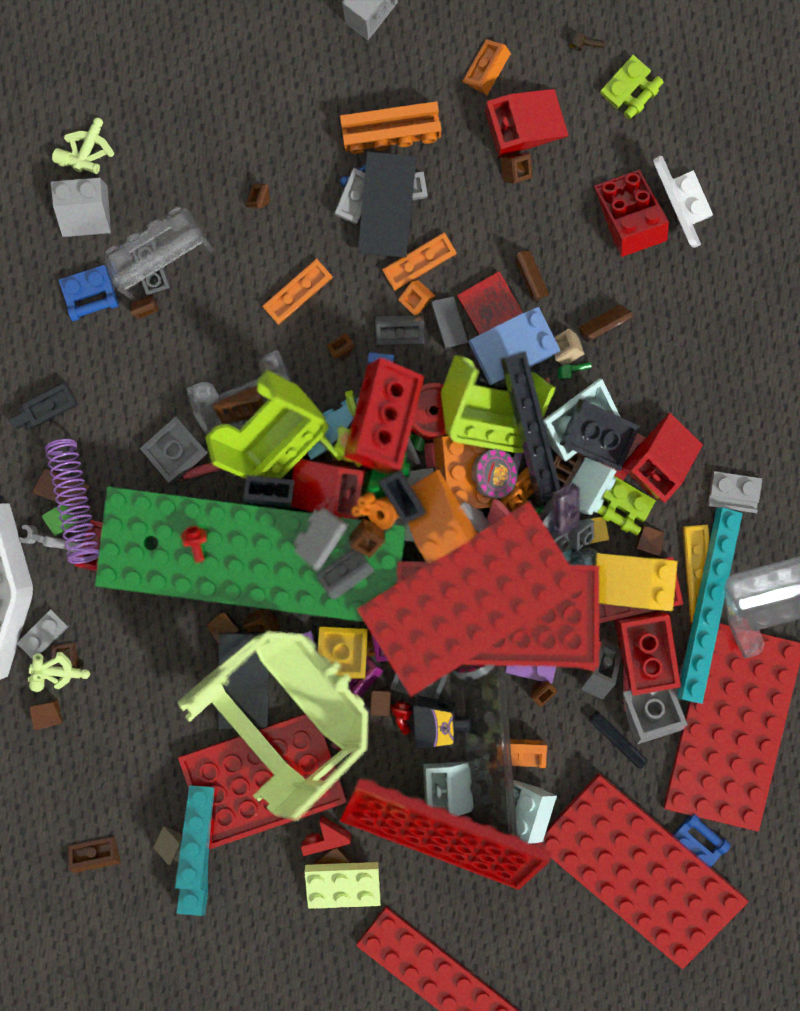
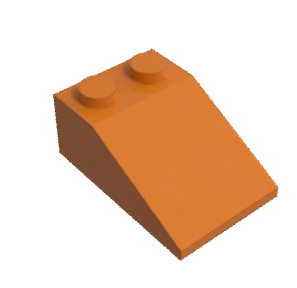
[408,469,478,564]

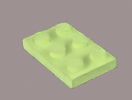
[305,862,380,909]

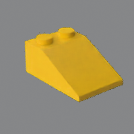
[595,553,677,611]

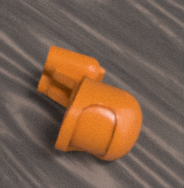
[352,492,399,530]

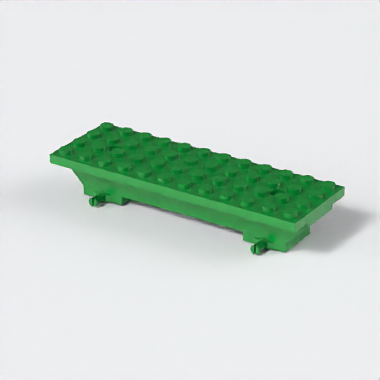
[95,487,406,622]

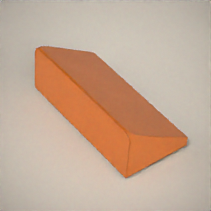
[462,39,511,95]

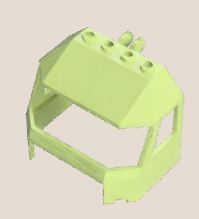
[177,632,368,820]

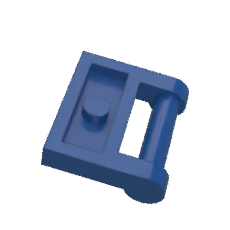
[59,265,119,321]
[673,813,731,867]

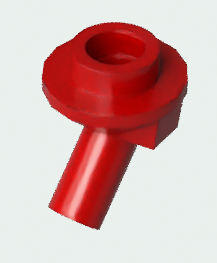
[181,526,206,563]
[390,701,414,735]

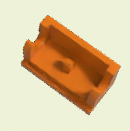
[495,738,547,768]

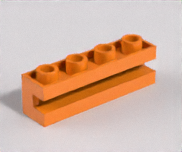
[340,101,442,154]

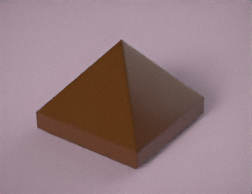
[245,184,270,209]
[326,333,355,359]
[530,680,558,707]

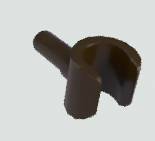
[569,32,605,52]

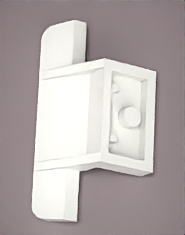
[653,156,713,247]

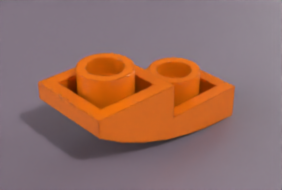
[500,467,534,513]

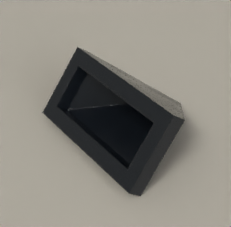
[379,470,426,524]

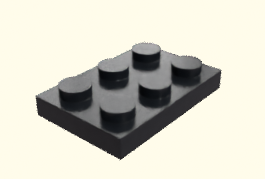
[559,398,640,471]

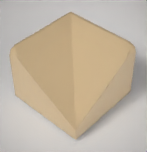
[554,328,584,365]

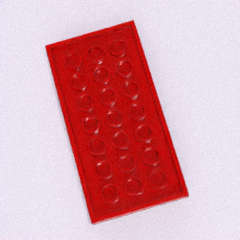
[357,502,584,696]
[397,562,599,668]
[663,623,800,832]
[536,773,749,969]
[340,779,551,890]

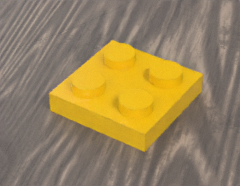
[318,627,368,679]

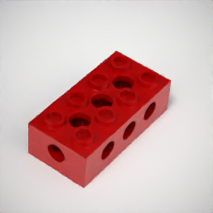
[343,358,424,474]

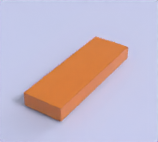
[382,232,457,291]
[262,258,333,325]

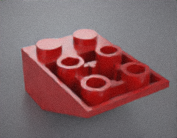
[485,89,569,158]
[594,170,669,257]
[622,413,703,503]
[291,459,368,520]

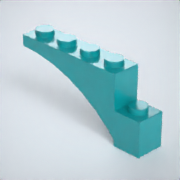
[175,785,215,916]

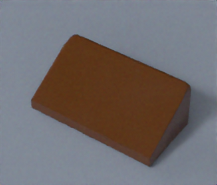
[515,251,549,302]
[579,304,633,342]
[33,468,91,510]
[68,836,121,873]

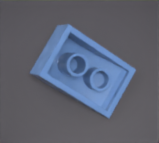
[468,307,561,385]

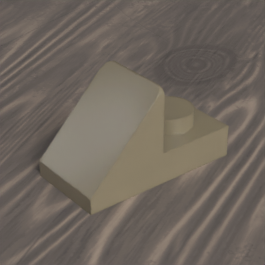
[153,826,183,865]

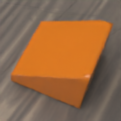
[398,280,435,316]

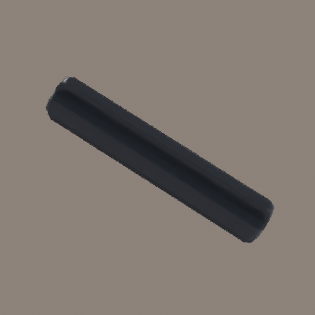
[589,711,648,769]

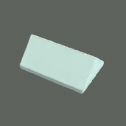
[543,378,620,461]

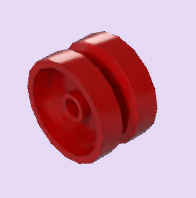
[411,383,447,440]

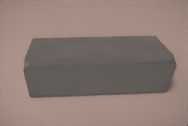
[431,297,468,350]
[375,315,424,345]
[316,549,374,599]

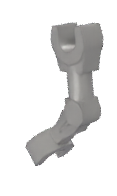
[19,525,82,552]

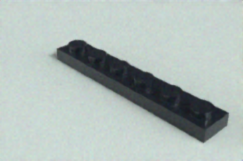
[500,351,562,502]

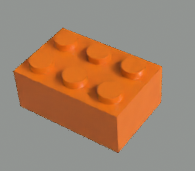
[433,436,494,509]

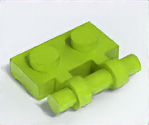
[599,55,663,119]
[597,476,656,536]

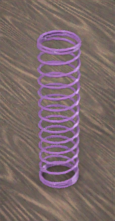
[45,439,99,564]

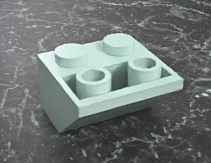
[560,457,616,515]
[423,761,474,816]
[489,777,557,844]

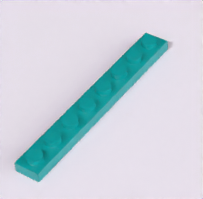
[676,507,743,704]

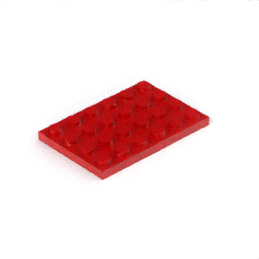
[178,713,347,849]

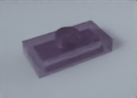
[553,483,580,536]

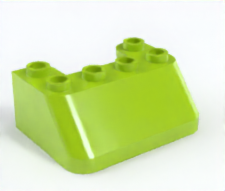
[441,355,555,453]
[205,370,329,479]

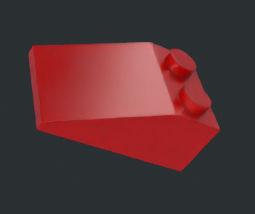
[614,611,681,696]

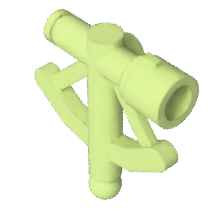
[52,118,114,174]
[28,652,90,692]

